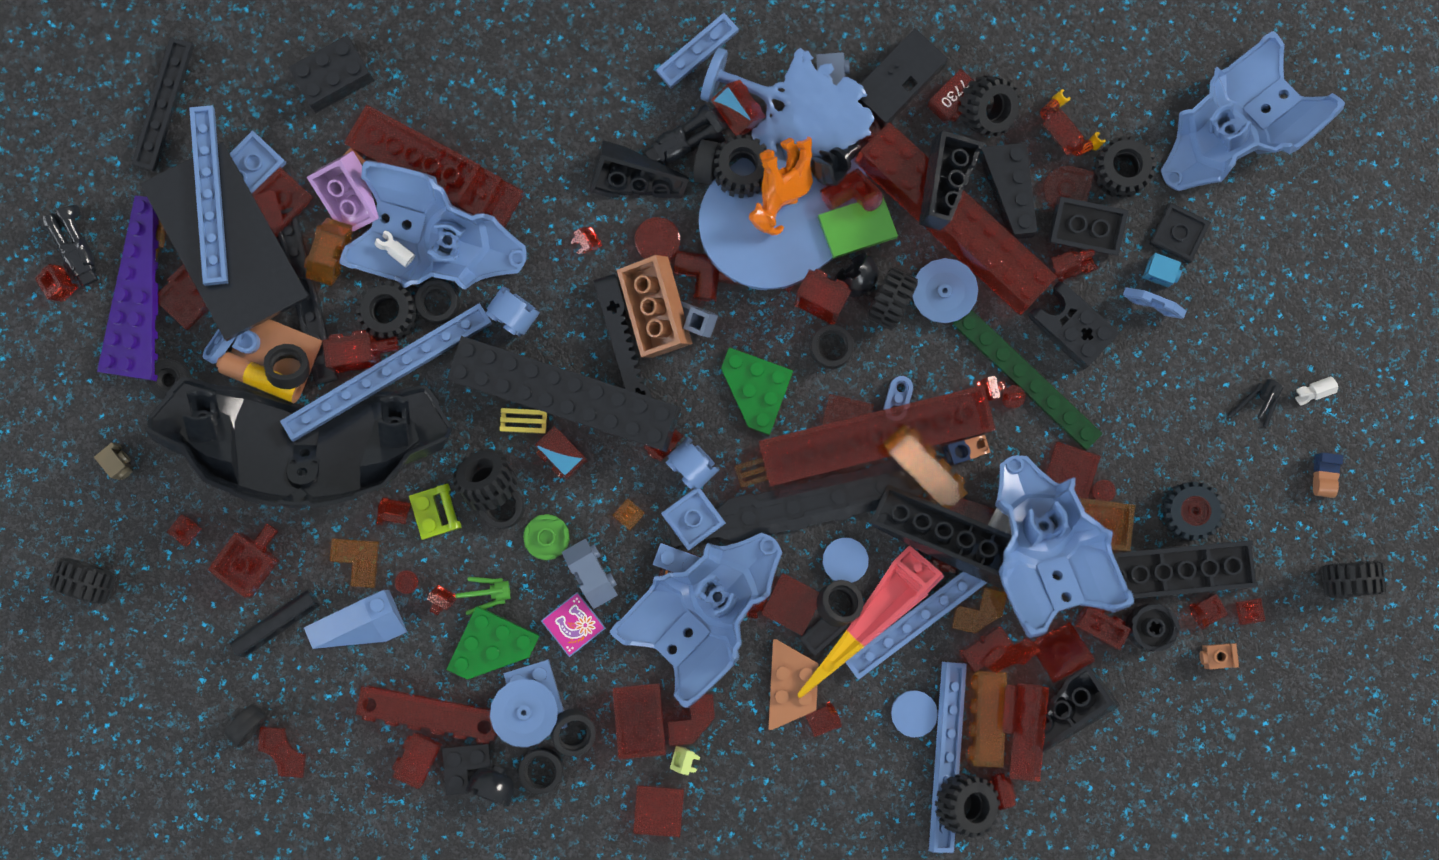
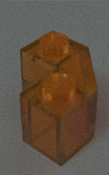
[304,218,353,286]

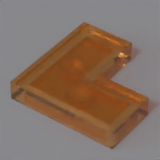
[330,539,379,588]

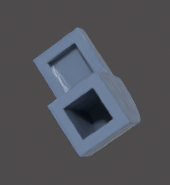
[681,301,718,337]

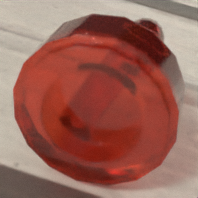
[1002,385,1026,409]

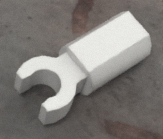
[375,231,415,267]
[1295,376,1338,405]

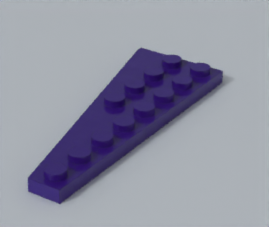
[97,196,159,381]

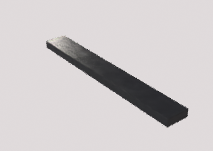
[272,206,339,386]

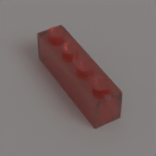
[1009,683,1049,782]

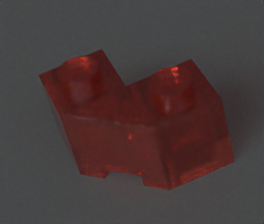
[668,693,715,746]

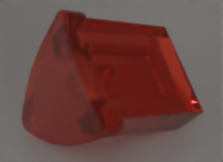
[376,497,411,526]
[1189,594,1228,630]
[805,702,841,737]

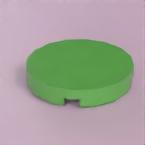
[523,514,570,560]

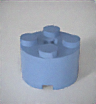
[485,286,540,337]
[666,437,719,489]

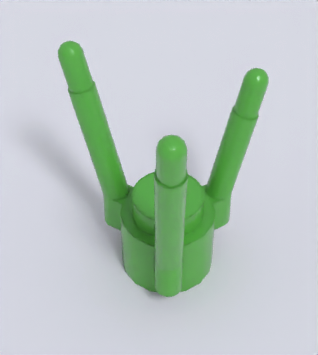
[455,577,511,615]

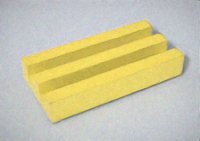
[500,408,547,434]

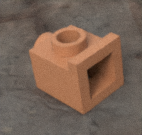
[1200,643,1239,669]

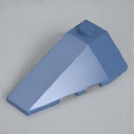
[304,590,407,649]

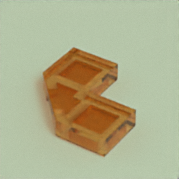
[952,588,1007,633]

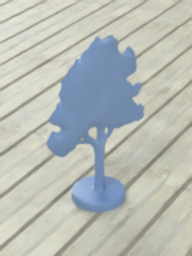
[700,47,874,159]

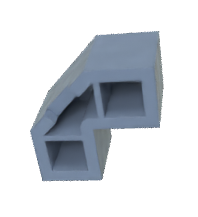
[562,538,617,609]

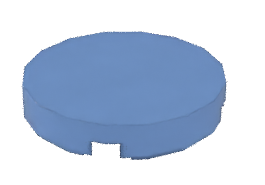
[822,538,869,583]
[891,690,938,737]

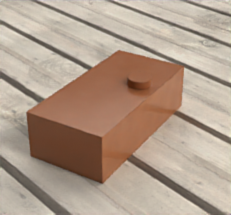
[617,255,693,358]

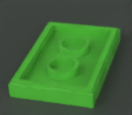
[818,194,898,259]

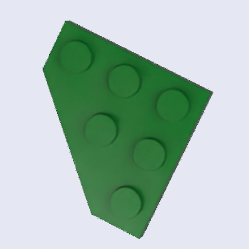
[721,347,793,436]
[446,606,540,680]

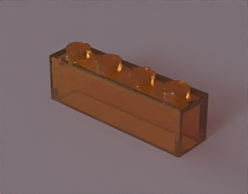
[883,424,967,509]
[968,670,1007,768]

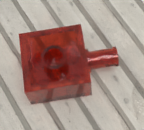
[322,330,399,373]
[208,523,279,597]

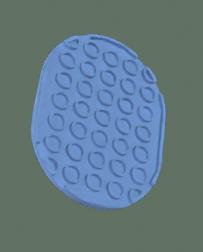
[699,143,871,290]

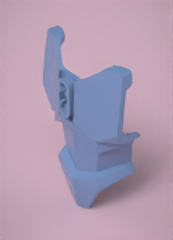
[1161,31,1345,191]
[340,160,527,289]
[995,455,1134,638]
[610,533,783,708]

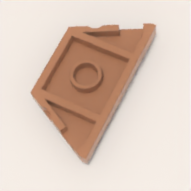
[768,639,818,730]

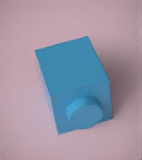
[1143,253,1182,287]

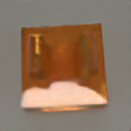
[612,498,645,531]

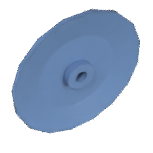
[913,258,978,324]
[490,679,558,747]

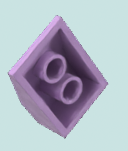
[307,151,379,236]

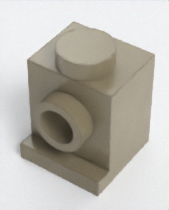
[94,443,133,480]

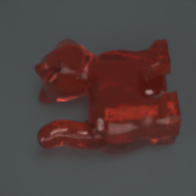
[1051,249,1098,282]

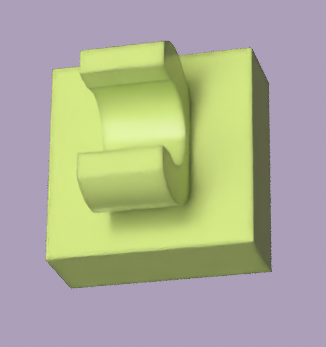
[670,746,700,775]

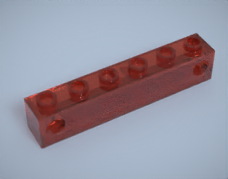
[356,685,497,744]

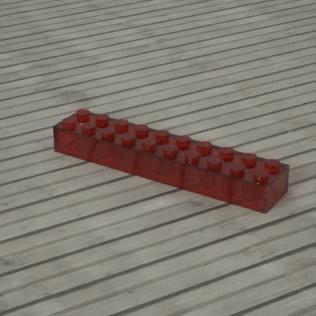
[854,122,1058,316]
[758,385,996,488]

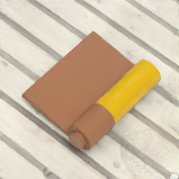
[216,319,323,403]

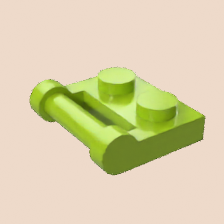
[409,484,462,540]

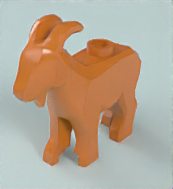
[749,137,813,236]

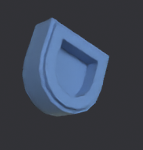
[232,330,260,354]

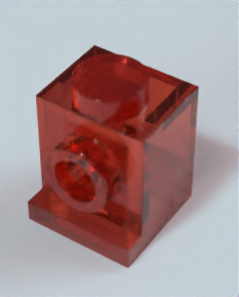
[35,264,78,302]

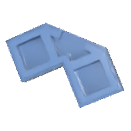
[1123,287,1186,319]

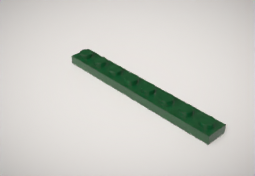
[952,309,1103,451]

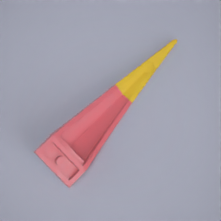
[798,545,944,698]

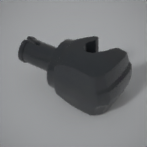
[811,142,862,186]

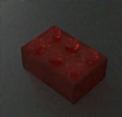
[794,269,851,324]
[612,682,667,759]

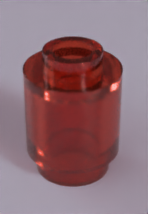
[989,773,1017,810]

